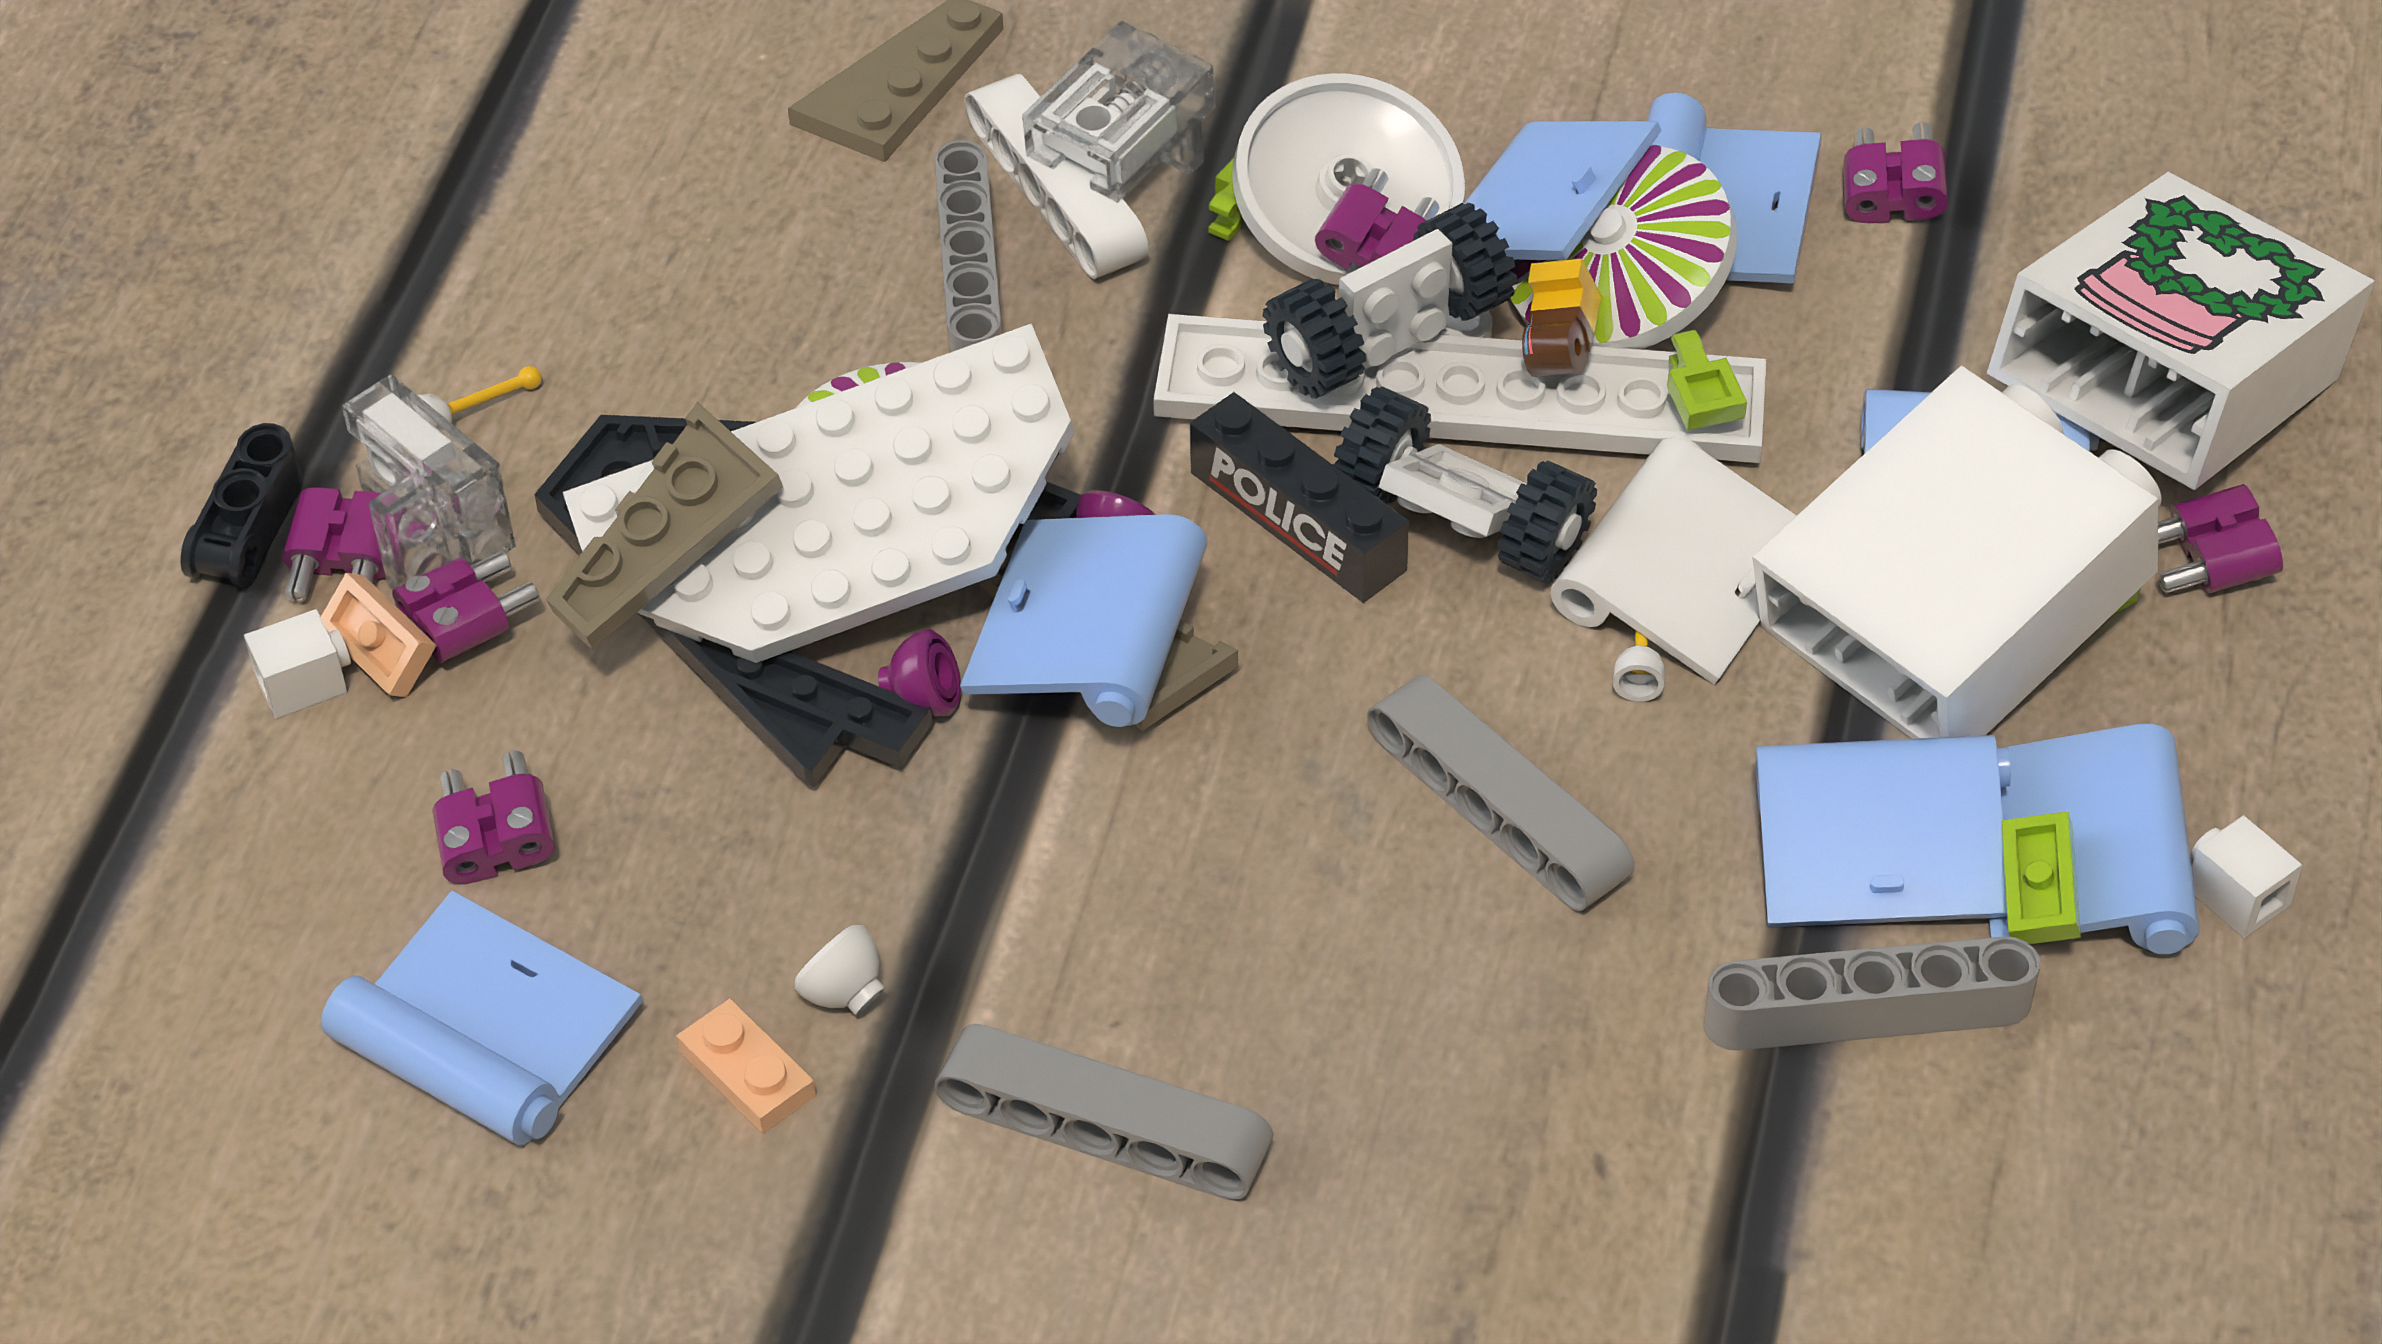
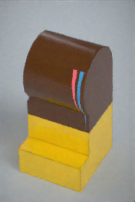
[1522,259,1602,377]

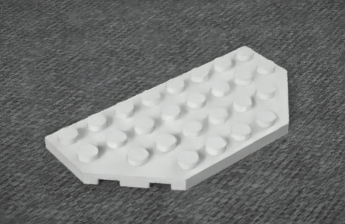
[563,323,1074,663]

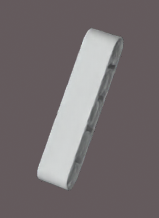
[965,74,1149,279]

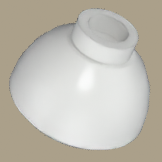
[794,925,885,1015]

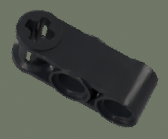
[180,423,303,589]

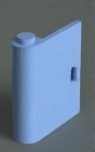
[1647,93,1821,283]
[1463,121,1661,260]
[960,514,1208,727]
[1989,723,2199,954]
[1756,735,2011,928]
[321,891,643,1145]

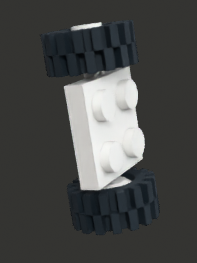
[1262,203,1517,399]
[1333,386,1597,583]

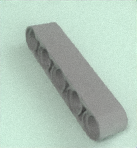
[935,140,1002,353]
[1367,674,1635,911]
[1704,936,2040,1050]
[934,1024,1274,1199]

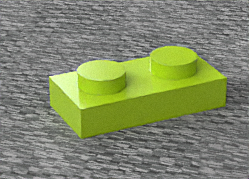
[2001,811,2081,944]

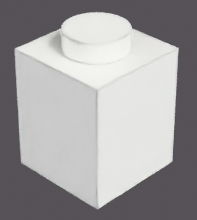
[244,609,351,719]
[2191,815,2303,938]

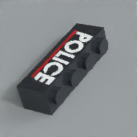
[1190,392,1409,603]

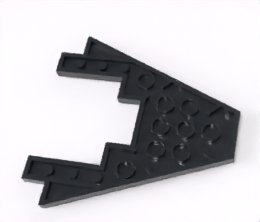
[534,415,1081,787]

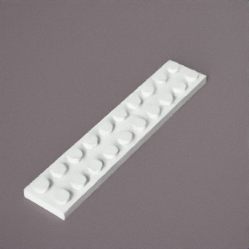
[1154,314,1766,463]

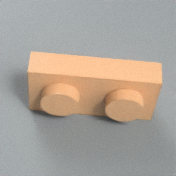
[321,573,437,697]
[676,998,816,1134]

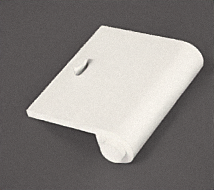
[1550,437,1797,685]

